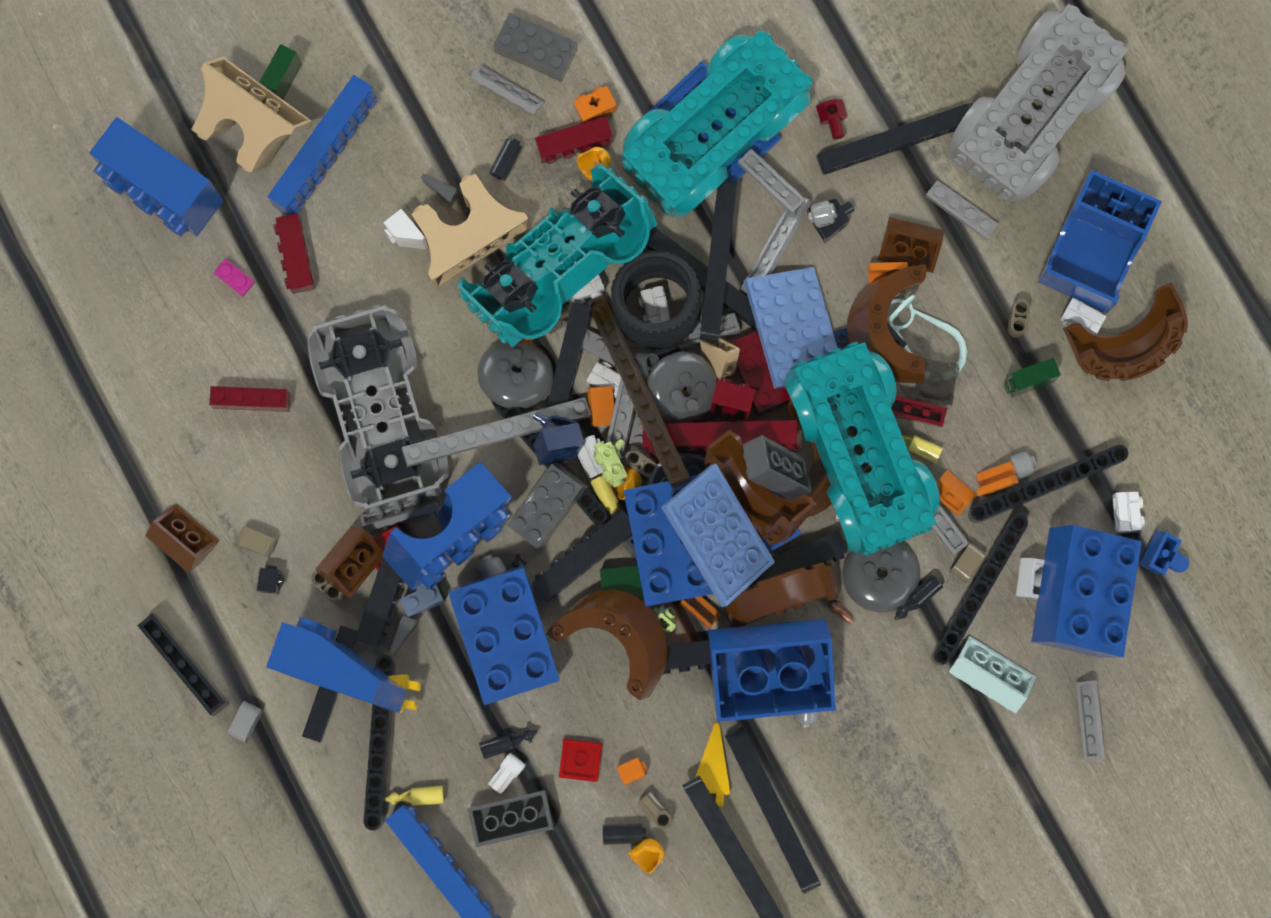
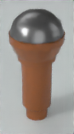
[828,600,854,624]

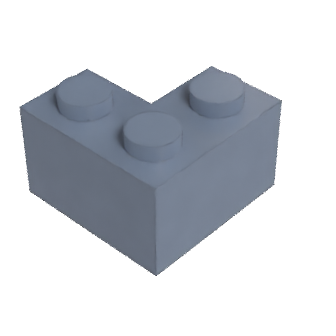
[399,583,445,618]

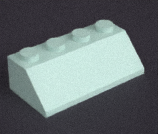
[949,635,1036,713]

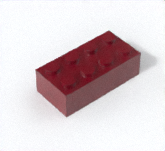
[730,331,790,417]
[709,379,755,422]

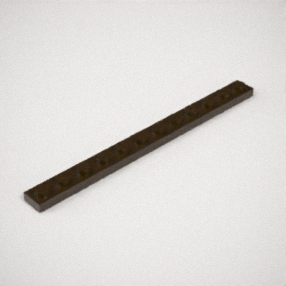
[586,295,690,488]

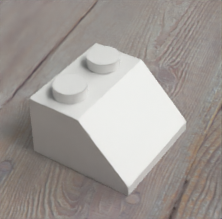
[383,209,428,249]
[1016,558,1045,600]

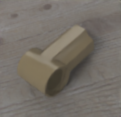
[638,792,672,830]

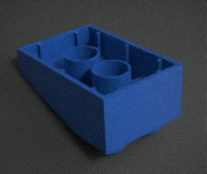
[266,617,407,713]

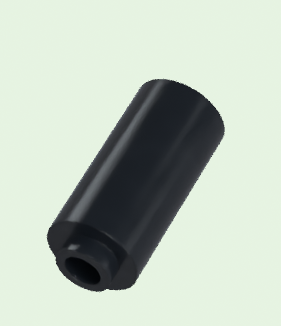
[489,138,522,181]
[603,823,647,845]

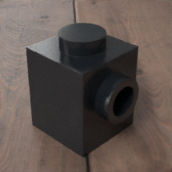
[256,565,284,595]

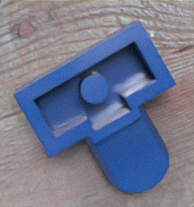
[1139,530,1189,575]

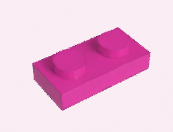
[213,259,255,297]

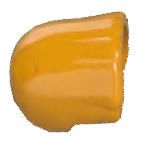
[577,147,611,181]
[611,466,642,500]
[628,838,665,874]

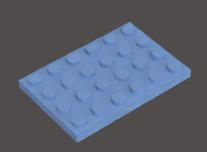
[744,267,838,389]
[661,464,775,607]

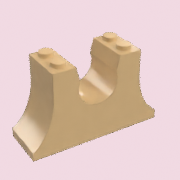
[191,57,312,173]
[411,174,530,289]

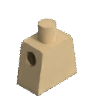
[701,338,740,381]

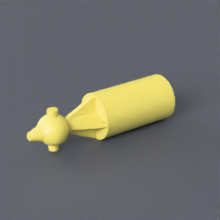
[899,428,943,463]
[590,475,619,515]
[384,786,444,806]

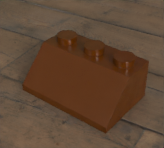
[878,217,944,273]
[145,504,219,573]
[315,526,383,598]

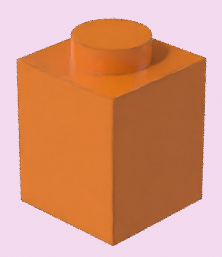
[616,757,648,785]

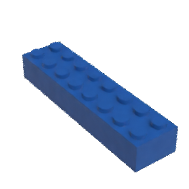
[267,74,377,215]
[384,805,501,918]

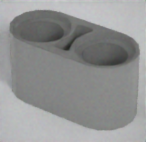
[228,701,262,743]

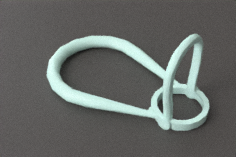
[887,295,968,381]

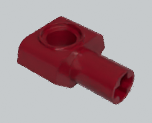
[816,99,848,140]

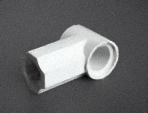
[488,753,526,794]

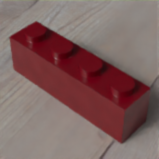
[535,116,613,164]
[274,213,315,294]
[209,386,291,412]
[891,396,947,427]

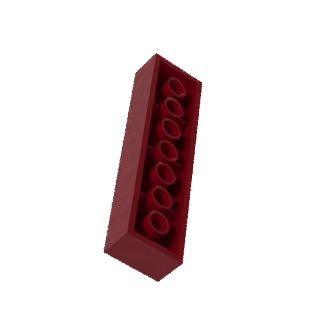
[642,420,802,456]

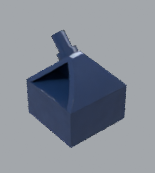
[533,411,584,465]

